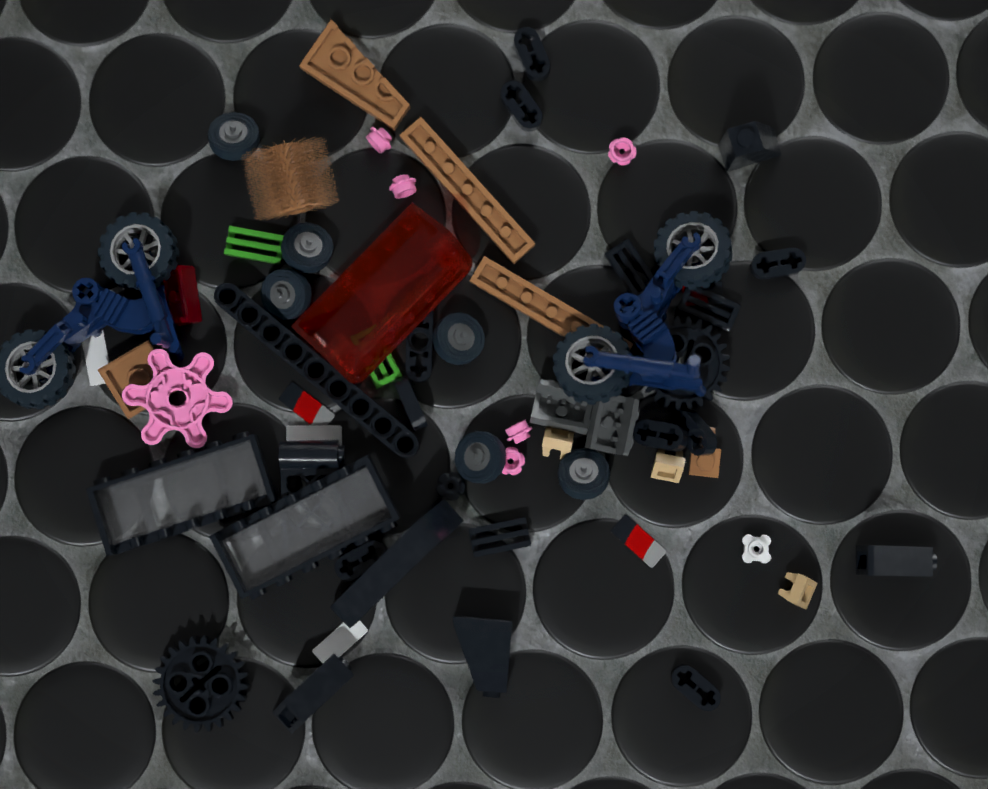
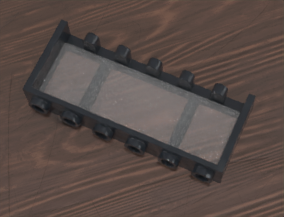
[86,431,278,556]
[209,454,401,600]

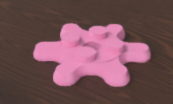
[122,348,233,448]

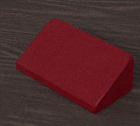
[161,265,202,326]

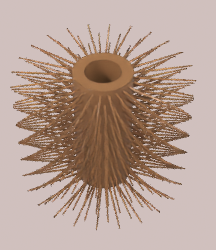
[241,137,339,220]

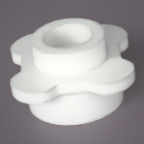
[742,534,771,564]

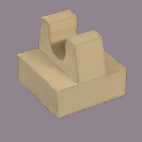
[542,426,574,460]
[650,449,685,483]
[778,572,818,610]

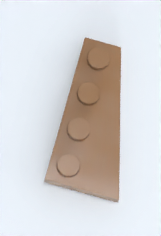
[299,19,410,131]

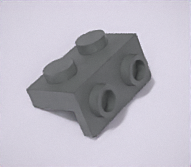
[530,379,593,435]
[585,395,640,456]

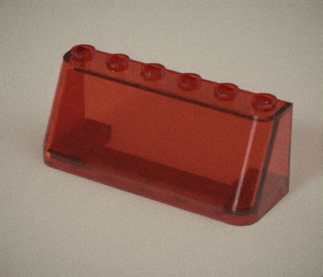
[291,203,472,384]

